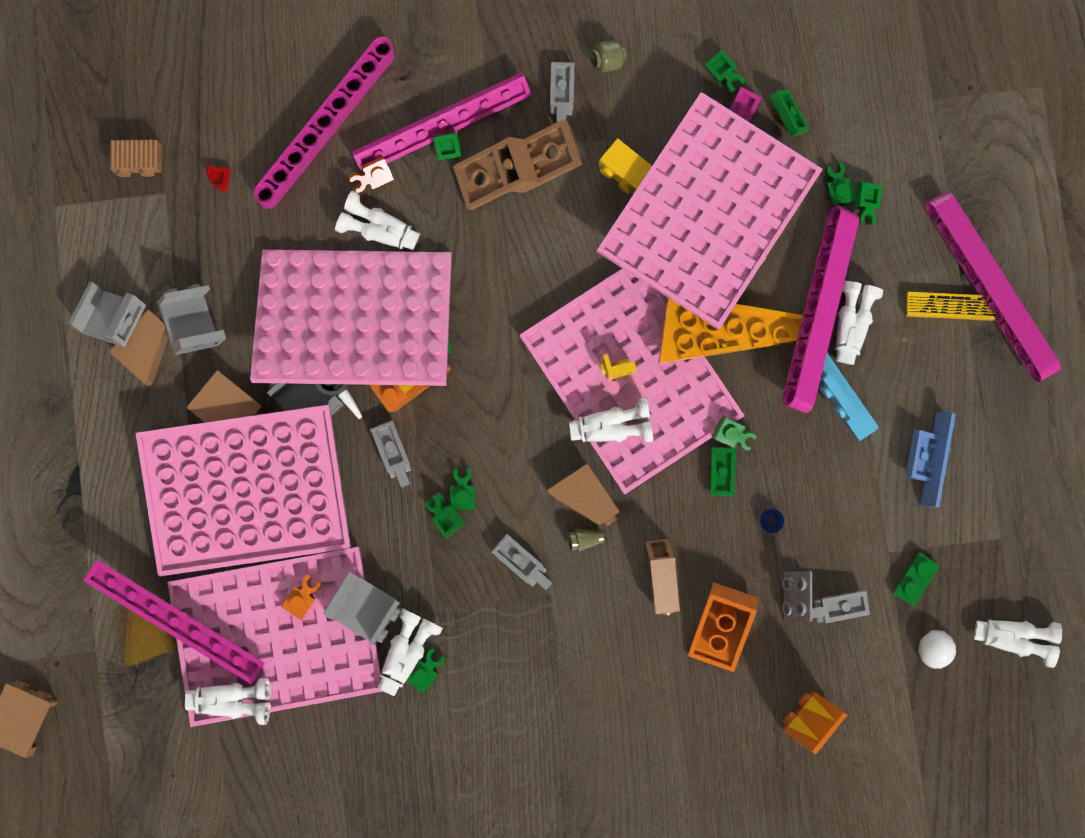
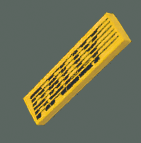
[906,292,996,321]

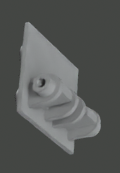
[782,571,812,621]

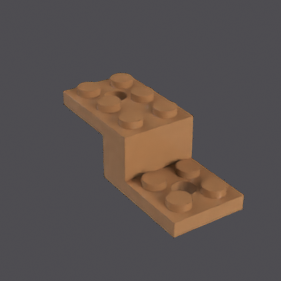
[453,120,582,210]

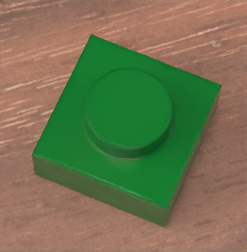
[433,132,462,160]

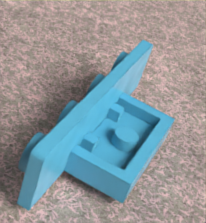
[819,353,879,441]

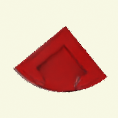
[206,165,231,193]

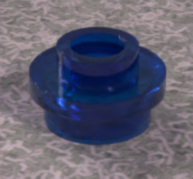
[760,509,784,533]

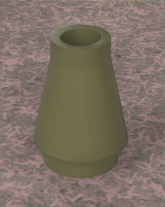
[568,529,605,552]

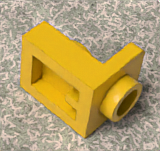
[599,353,637,381]

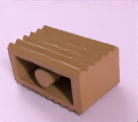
[110,139,162,177]

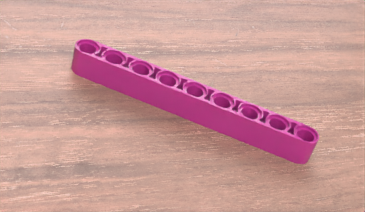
[254,37,395,209]
[925,191,1061,382]
[782,205,859,413]

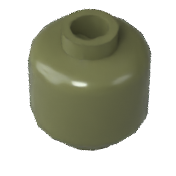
[590,40,627,73]

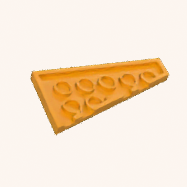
[658,297,803,364]

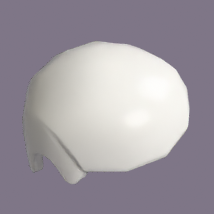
[918,630,956,669]

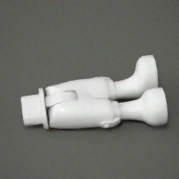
[335,190,420,250]
[835,281,884,365]
[569,397,654,442]
[377,608,443,696]
[974,619,1062,668]
[185,678,271,725]

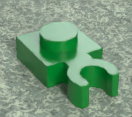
[704,49,745,94]
[826,163,856,207]
[855,182,883,225]
[712,415,757,450]
[450,469,475,510]
[425,493,465,539]
[406,648,445,694]

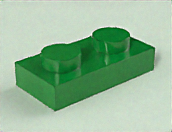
[770,89,810,137]
[710,447,736,497]
[892,553,940,607]

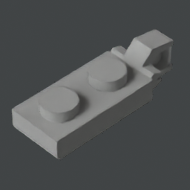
[550,62,575,122]
[370,420,411,488]
[491,534,552,590]
[812,590,870,623]

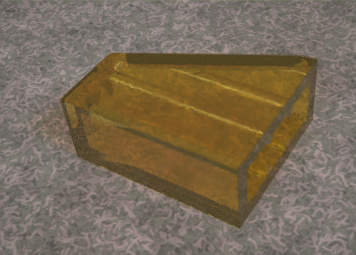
[124,595,177,668]

